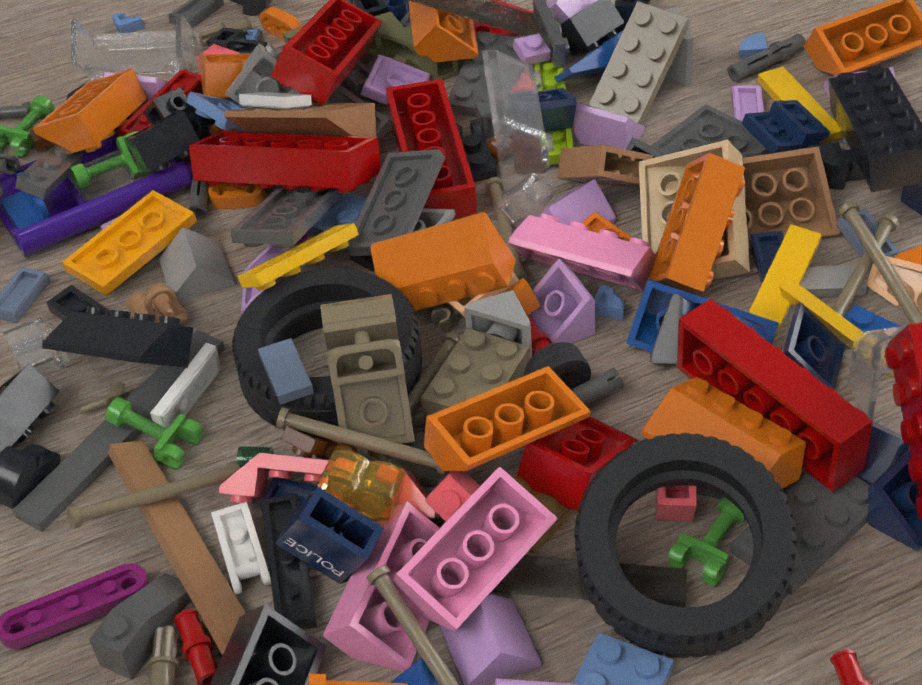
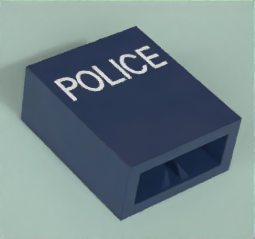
[275,486,384,584]

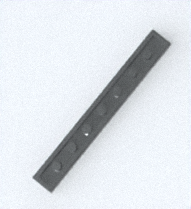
[13,330,225,532]

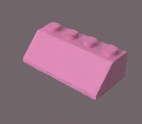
[508,214,656,291]
[393,466,558,631]
[323,501,440,672]

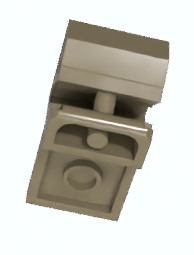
[320,294,415,451]

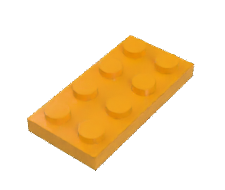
[62,190,197,296]

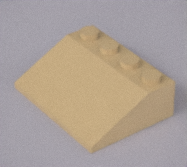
[639,140,750,279]

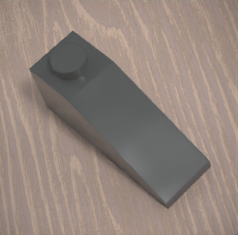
[89,573,191,679]

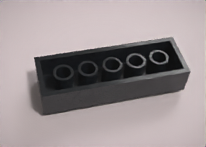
[828,66,922,192]

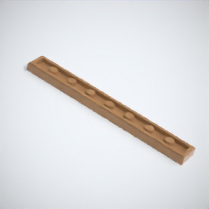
[108,440,246,655]

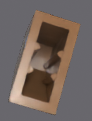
[557,144,653,186]

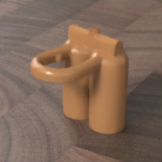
[126,282,188,324]

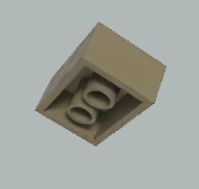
[421,328,530,426]

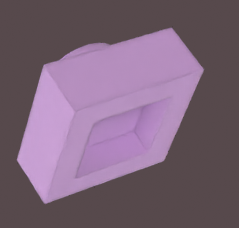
[513,34,551,66]

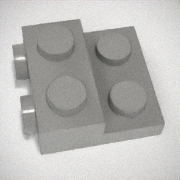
[226,43,300,108]

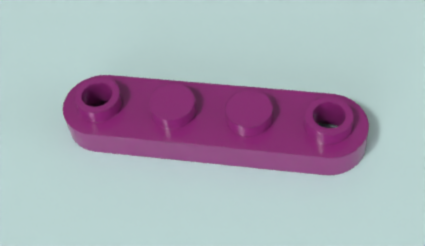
[0,563,149,649]

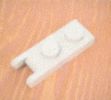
[211,502,271,595]

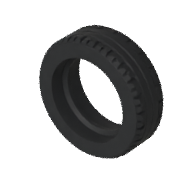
[232,268,422,427]
[574,433,797,658]

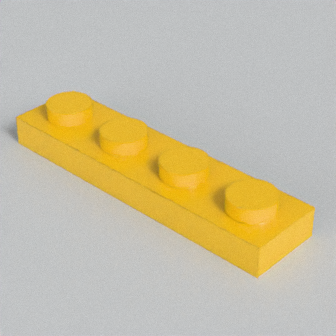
[238,223,359,291]

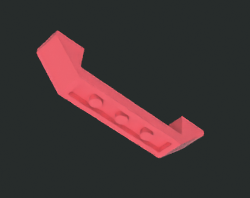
[219,453,441,520]

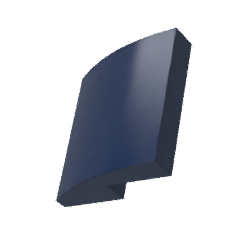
[741,100,830,154]

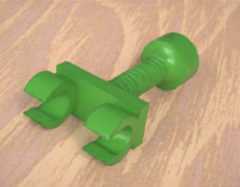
[0,95,55,157]
[70,131,152,190]
[105,396,204,470]
[667,497,745,587]

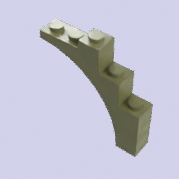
[283,4,459,80]

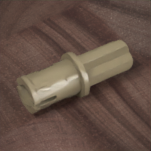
[199,17,253,47]
[147,625,180,685]

